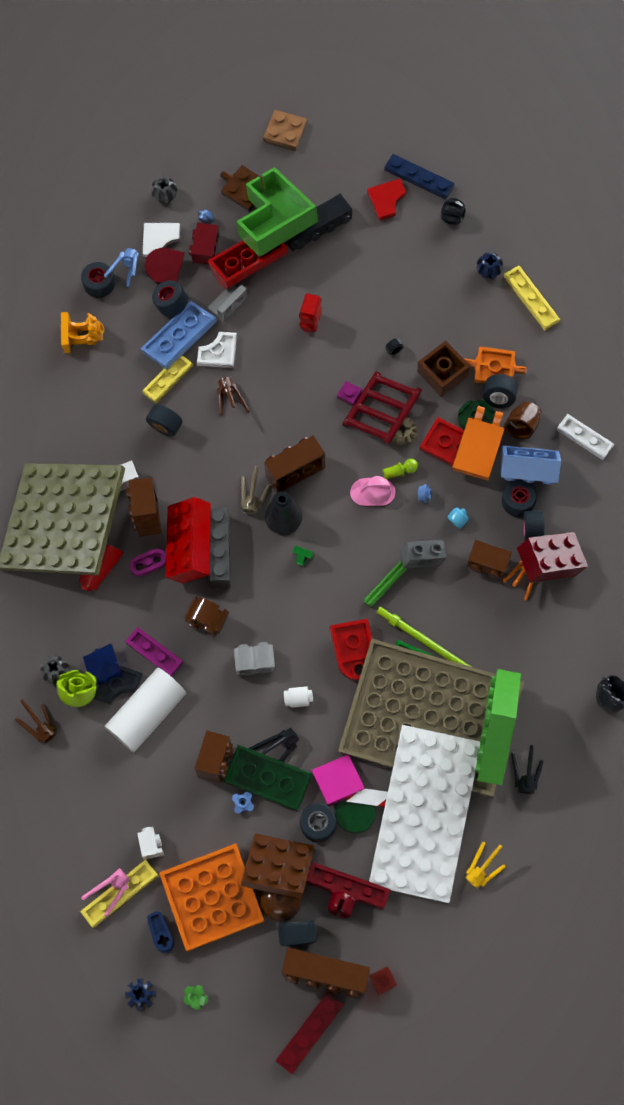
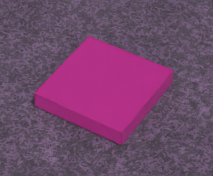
[312,754,365,807]

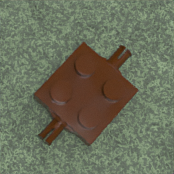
[220,165,264,212]

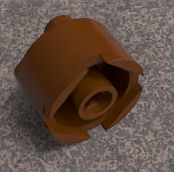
[184,596,229,637]

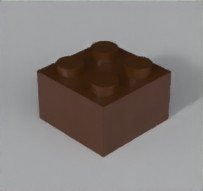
[417,341,470,397]
[195,730,234,783]

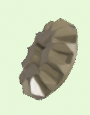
[388,418,418,445]

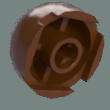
[260,891,301,922]

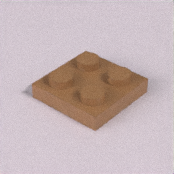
[263,109,307,150]

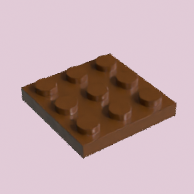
[241,833,314,899]

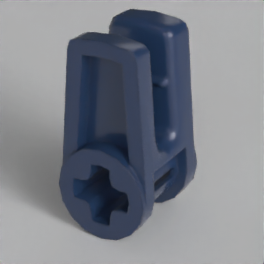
[147,911,175,953]

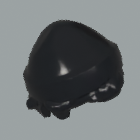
[596,675,624,713]

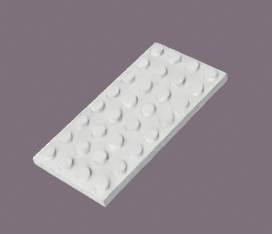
[369,725,480,903]

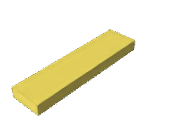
[504,265,560,331]
[80,859,159,928]

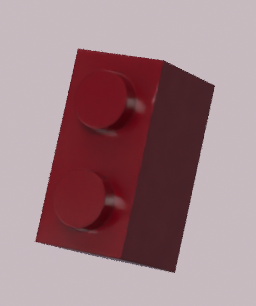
[189,223,220,265]

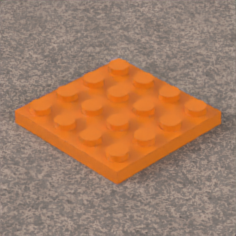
[159,843,265,952]

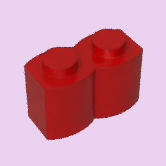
[299,293,322,333]

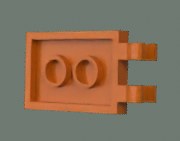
[452,406,505,481]

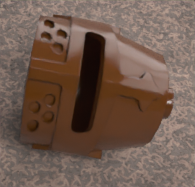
[503,401,542,439]

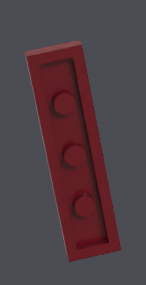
[275,992,344,1075]

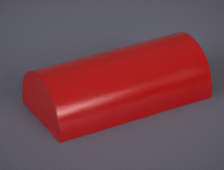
[208,240,288,290]

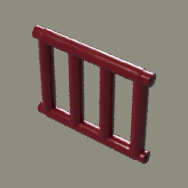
[342,371,422,445]

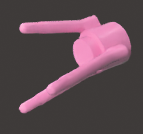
[81,868,130,917]

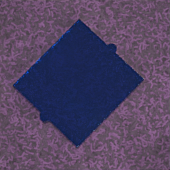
[83,643,121,685]

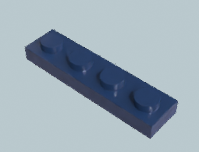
[384,154,455,200]

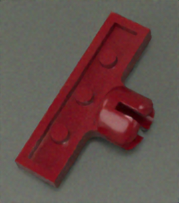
[306,862,390,918]

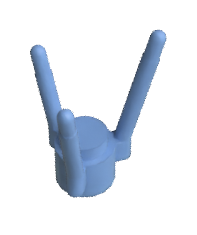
[104,248,139,287]

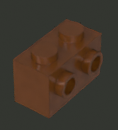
[467,540,512,579]

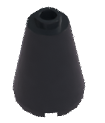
[265,492,303,535]

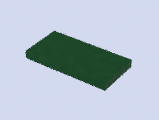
[223,744,313,811]

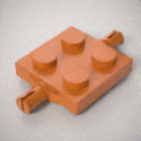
[464,346,527,384]

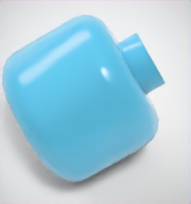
[447,507,469,529]

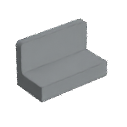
[208,284,248,322]

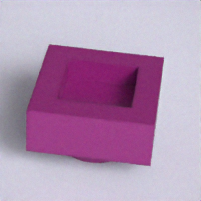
[337,381,362,406]

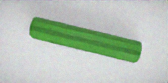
[364,561,407,607]

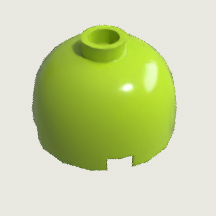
[57,670,97,707]

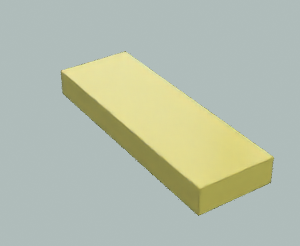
[142,355,193,404]

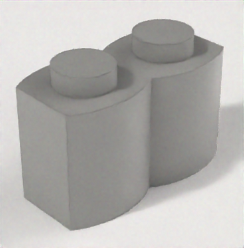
[233,642,275,675]

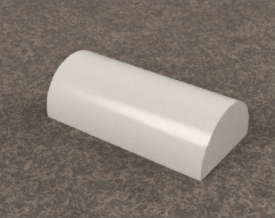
[104,668,186,753]

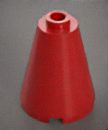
[78,544,124,592]

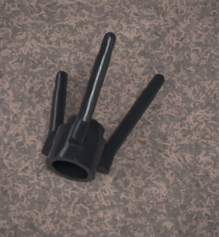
[249,728,299,762]
[511,745,544,794]

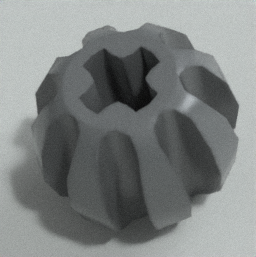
[151,176,177,203]
[40,655,70,685]

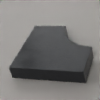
[93,661,143,705]

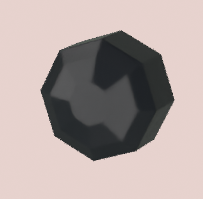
[385,338,404,355]

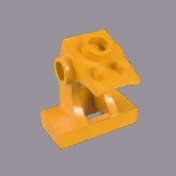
[61,312,104,353]

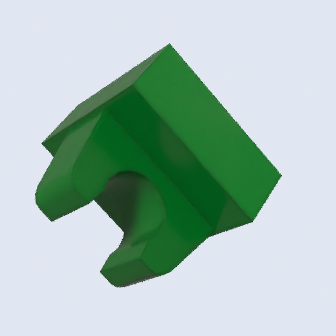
[292,546,315,566]

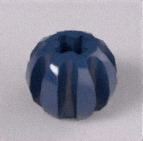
[476,252,503,279]
[125,979,156,1011]

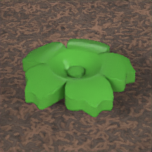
[184,985,208,1010]

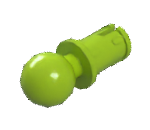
[382,459,418,480]

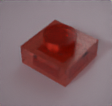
[369,966,397,996]

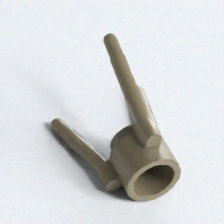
[241,466,270,514]

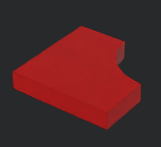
[367,178,406,221]

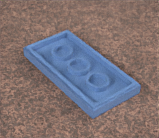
[141,301,217,370]

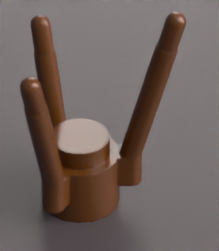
[217,377,250,415]
[15,699,56,743]

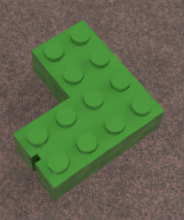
[236,167,318,257]
[475,669,521,785]

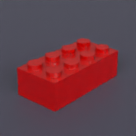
[166,497,211,584]

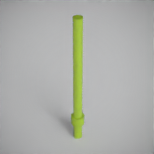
[376,606,471,667]

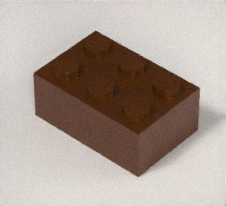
[264,435,326,493]
[126,477,162,537]

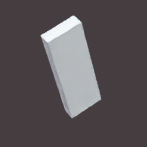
[557,414,614,460]

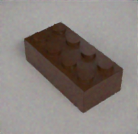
[282,947,370,999]

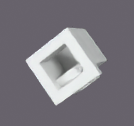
[137,827,164,860]

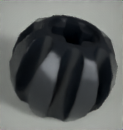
[441,198,466,225]

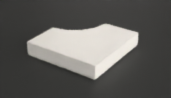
[143,223,180,257]
[197,332,237,368]

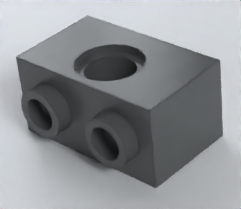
[400,540,447,568]

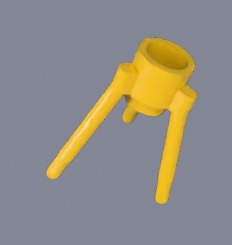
[465,842,506,889]

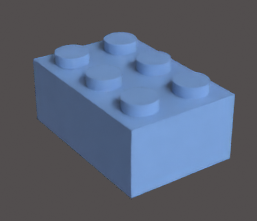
[500,445,561,485]

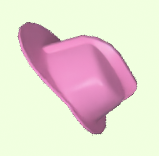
[350,476,396,506]

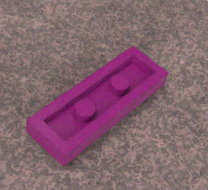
[125,627,183,677]

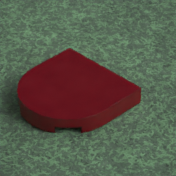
[145,248,185,284]

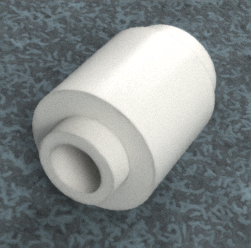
[284,686,313,708]

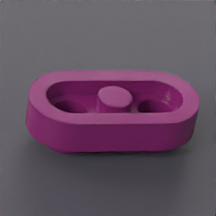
[129,549,166,577]

